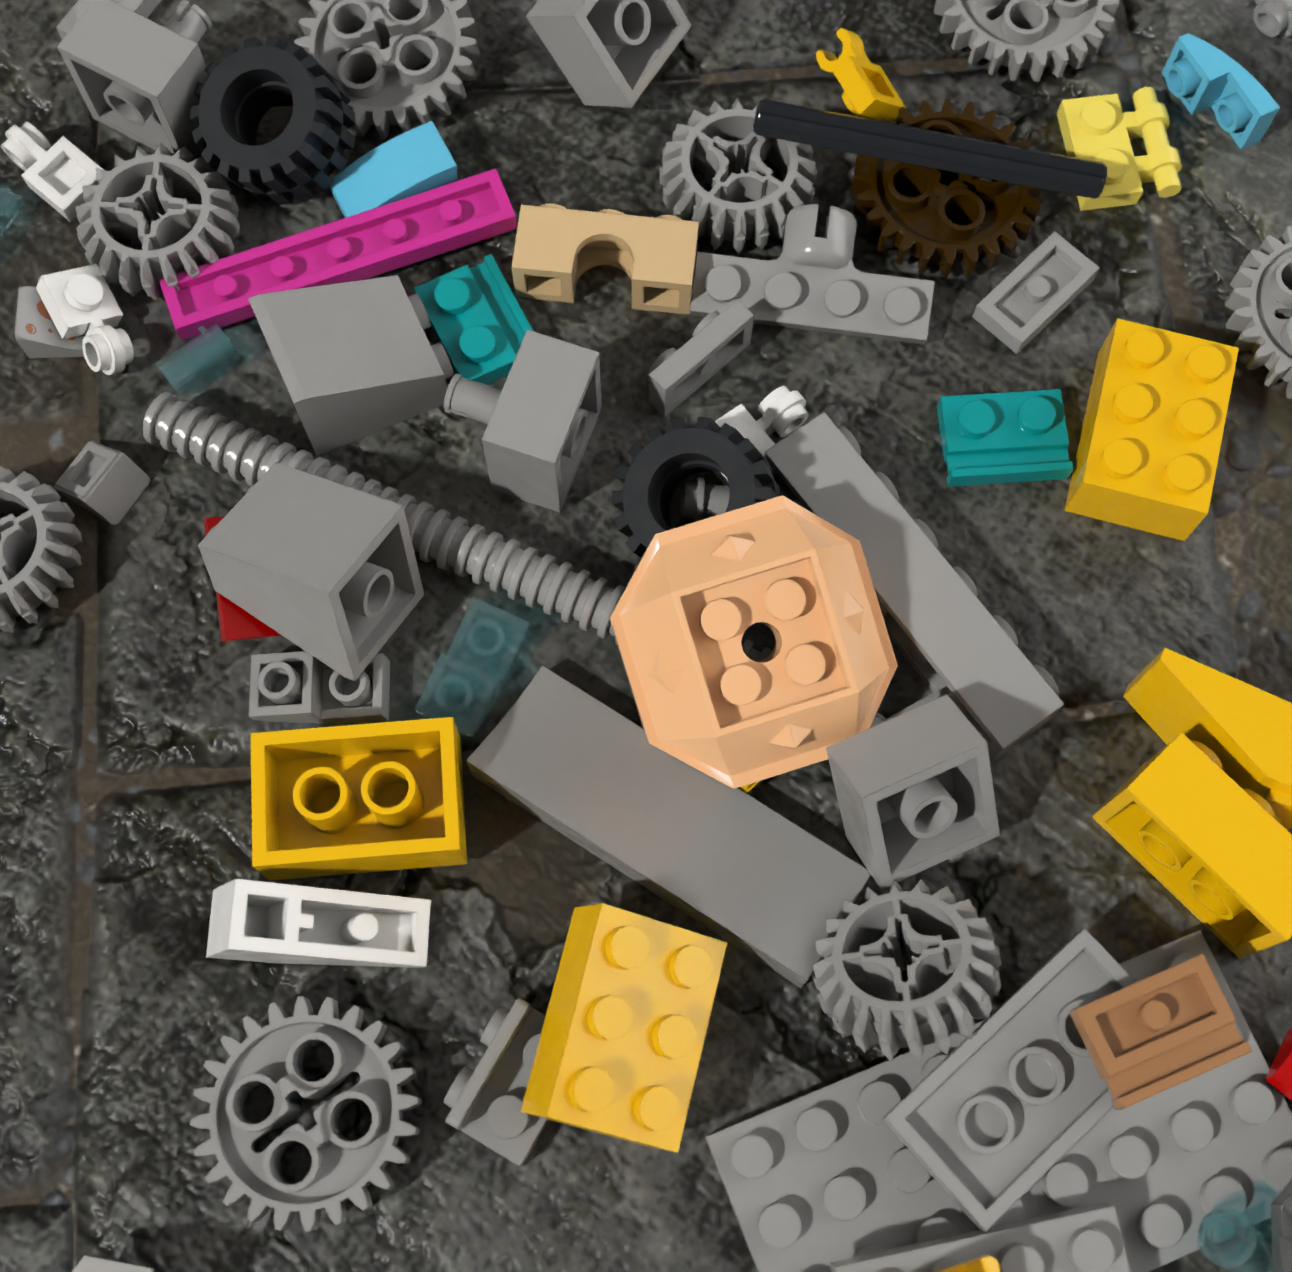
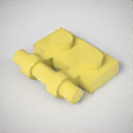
[1057,87,1182,211]

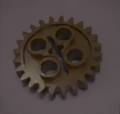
[851,99,1042,278]

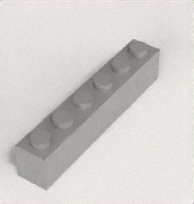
[764,412,1064,764]

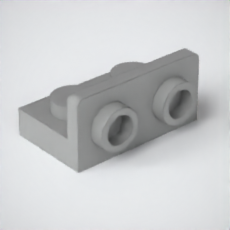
[443,997,548,1167]

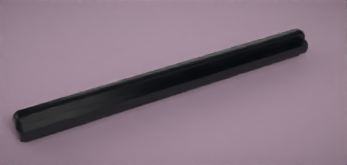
[753,99,1107,199]

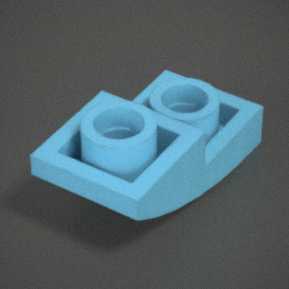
[1162,33,1280,150]

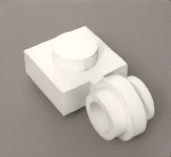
[1,122,103,221]
[36,264,134,375]
[713,386,809,486]

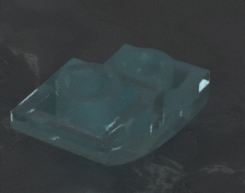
[414,597,534,738]

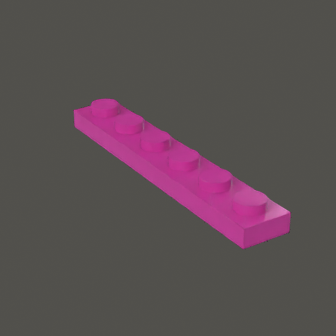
[159,168,517,341]

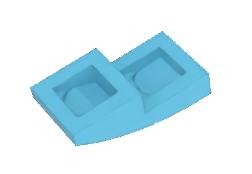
[329,121,458,218]

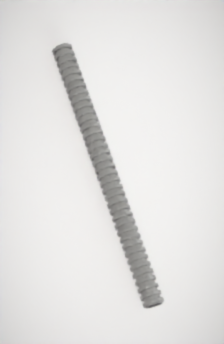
[143,392,772,661]

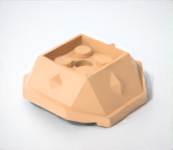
[609,495,898,789]

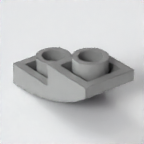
[249,651,390,723]

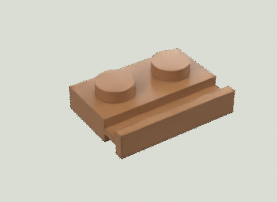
[1069,954,1253,1110]

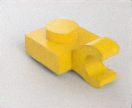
[816,28,907,122]

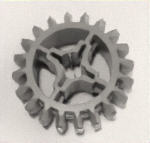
[659,97,817,254]
[75,143,240,301]
[0,466,82,633]
[812,879,1002,1062]

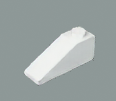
[206,879,431,968]

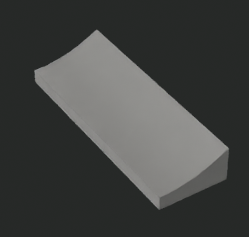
[466,665,871,988]

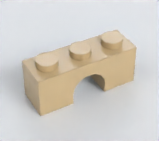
[512,204,699,315]

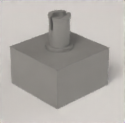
[57,0,212,157]
[526,0,692,108]
[444,329,602,513]
[826,694,1000,890]

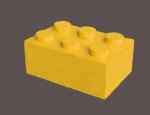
[1064,318,1239,541]
[251,717,467,881]
[1091,732,1292,959]
[520,903,727,1153]

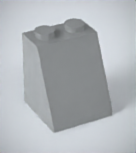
[248,275,454,456]
[198,462,425,681]

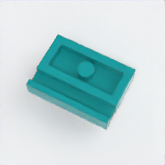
[414,254,533,385]
[937,389,1074,487]

